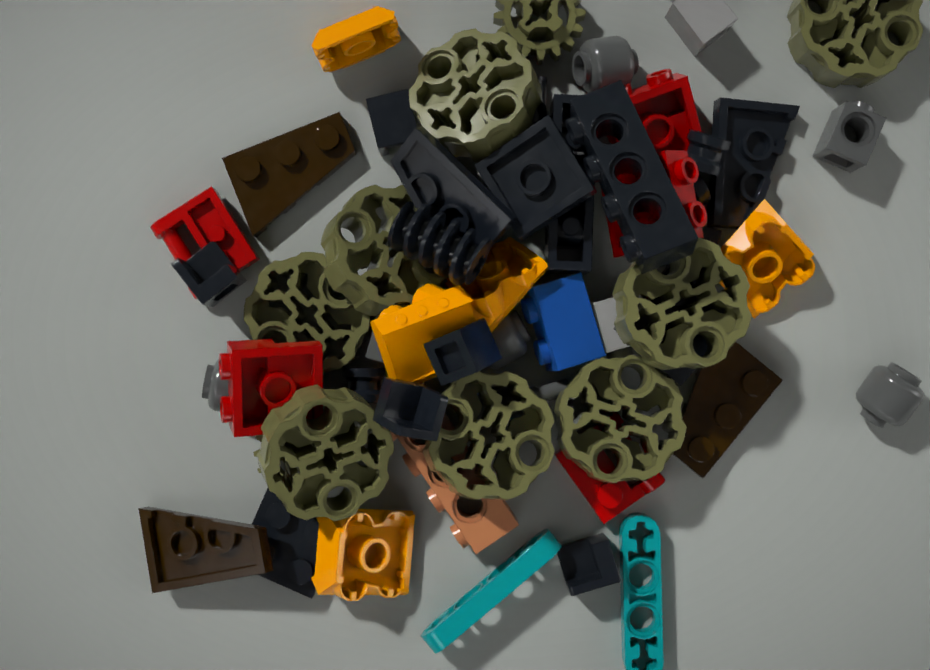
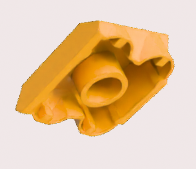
[311,6,401,72]
[719,199,815,319]
[445,237,548,333]
[370,283,475,383]
[311,509,415,601]

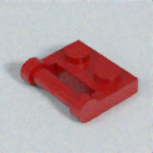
[150,186,260,299]
[554,412,666,524]

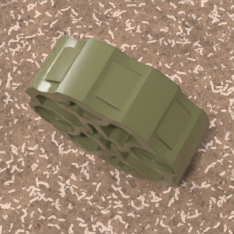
[787,0,923,88]
[409,28,542,163]
[321,184,449,317]
[612,238,752,370]
[244,252,374,374]
[554,355,687,483]
[423,371,555,500]
[257,385,394,521]

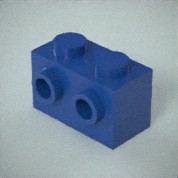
[521,273,606,371]

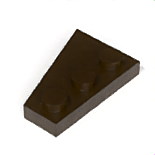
[222,112,357,238]
[672,342,783,478]
[138,506,273,593]

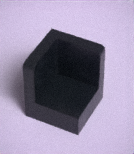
[366,89,417,157]
[171,241,247,307]
[423,318,502,386]
[373,377,448,442]
[557,533,621,596]

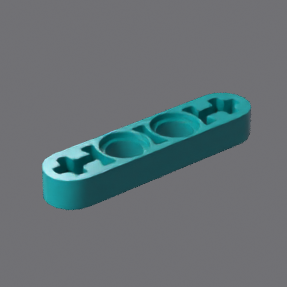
[619,512,664,670]
[421,528,562,654]

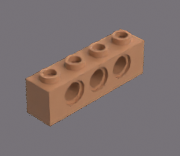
[390,382,519,554]

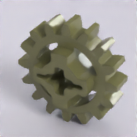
[493,0,586,65]

